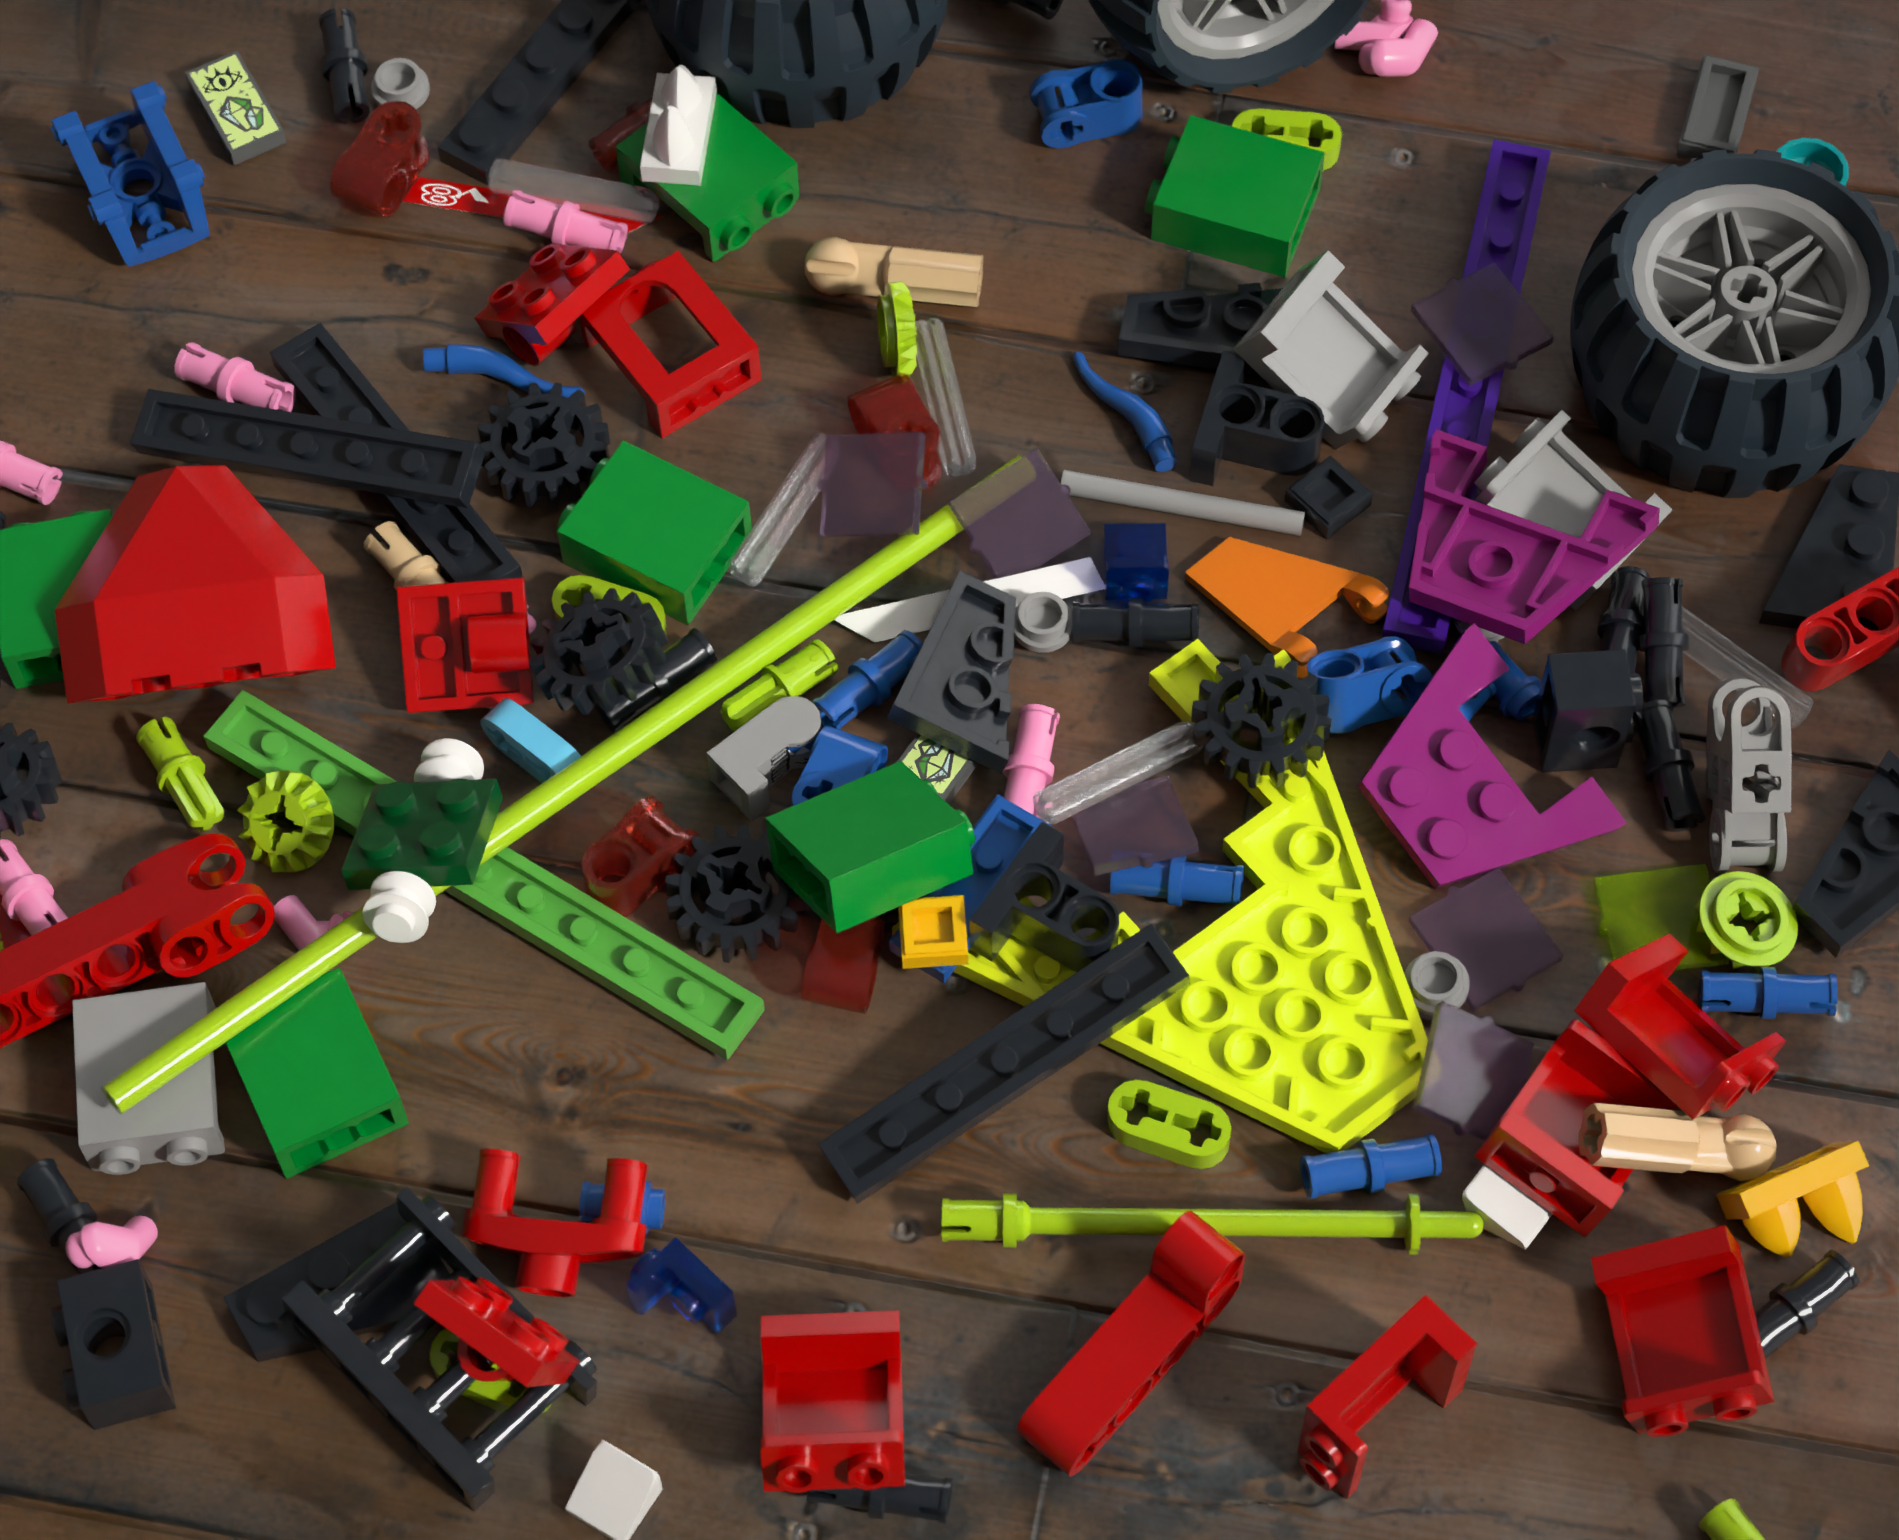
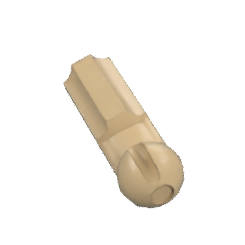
[804,237,983,307]
[1578,1103,1776,1181]

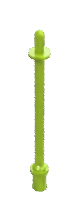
[942,1193,1484,1255]

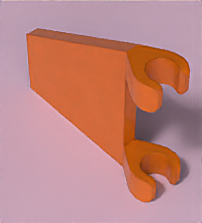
[1185,537,1389,680]

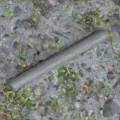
[1060,470,1305,536]

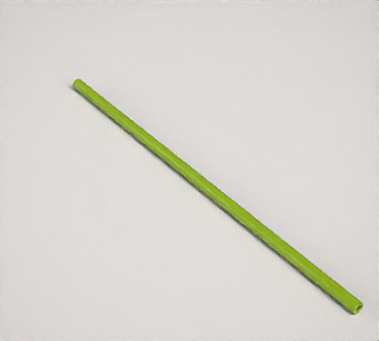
[101,455,1036,1115]

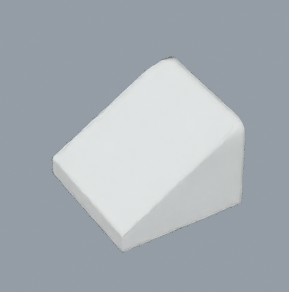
[1462,1164,1552,1250]
[565,1440,663,1540]

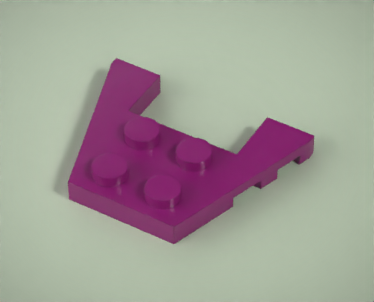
[1409,429,1660,644]
[1357,623,1627,889]

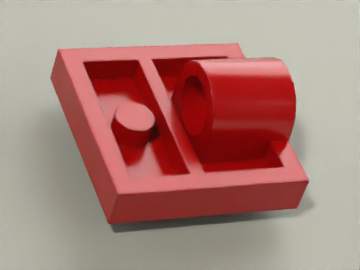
[474,243,630,366]
[396,577,535,713]
[413,1276,580,1387]

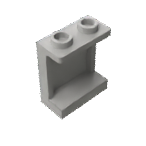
[1234,250,1428,450]
[1474,410,1672,611]
[72,982,225,1175]

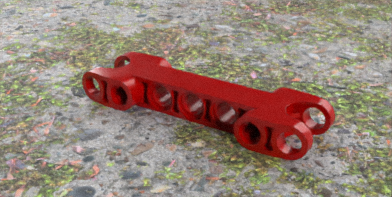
[0,833,275,1048]

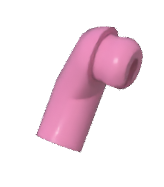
[1334,0,1413,50]
[1358,19,1438,77]
[274,895,353,951]
[66,1216,158,1269]

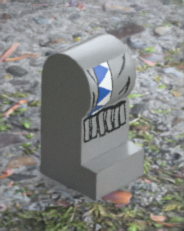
[707,696,822,822]

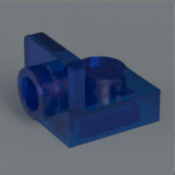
[1104,523,1169,603]
[627,1237,737,1334]

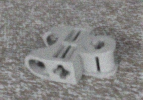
[1706,677,1792,873]

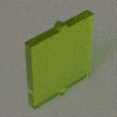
[1593,864,1730,971]

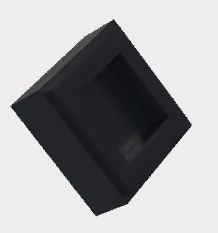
[1285,455,1373,540]

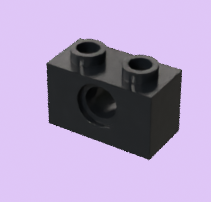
[1533,649,1643,773]
[51,1259,176,1430]

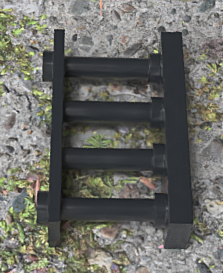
[282,1186,597,1512]

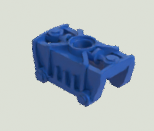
[50,80,210,267]

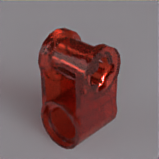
[330,101,430,218]
[847,373,942,493]
[581,796,701,917]
[801,913,885,1015]

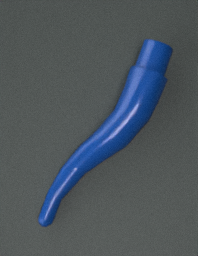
[423,344,585,398]
[1073,351,1178,472]

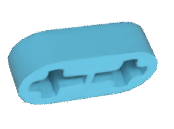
[481,698,581,783]

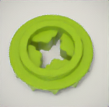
[877,282,918,379]
[237,770,334,873]
[1695,871,1798,973]

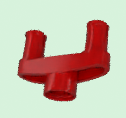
[461,1148,649,1298]

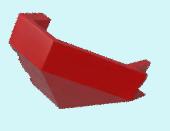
[55,465,336,704]

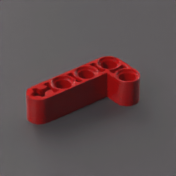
[1016,1210,1246,1477]

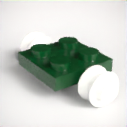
[341,738,503,943]

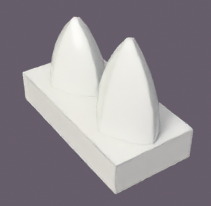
[640,65,717,186]

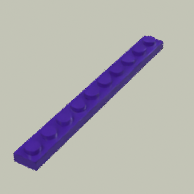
[1382,139,1551,654]

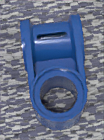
[1029,59,1143,149]
[1307,636,1433,733]
[791,726,888,806]

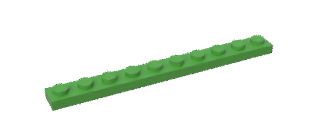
[204,690,765,1061]

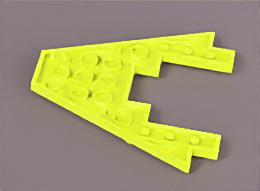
[892,639,1439,1154]

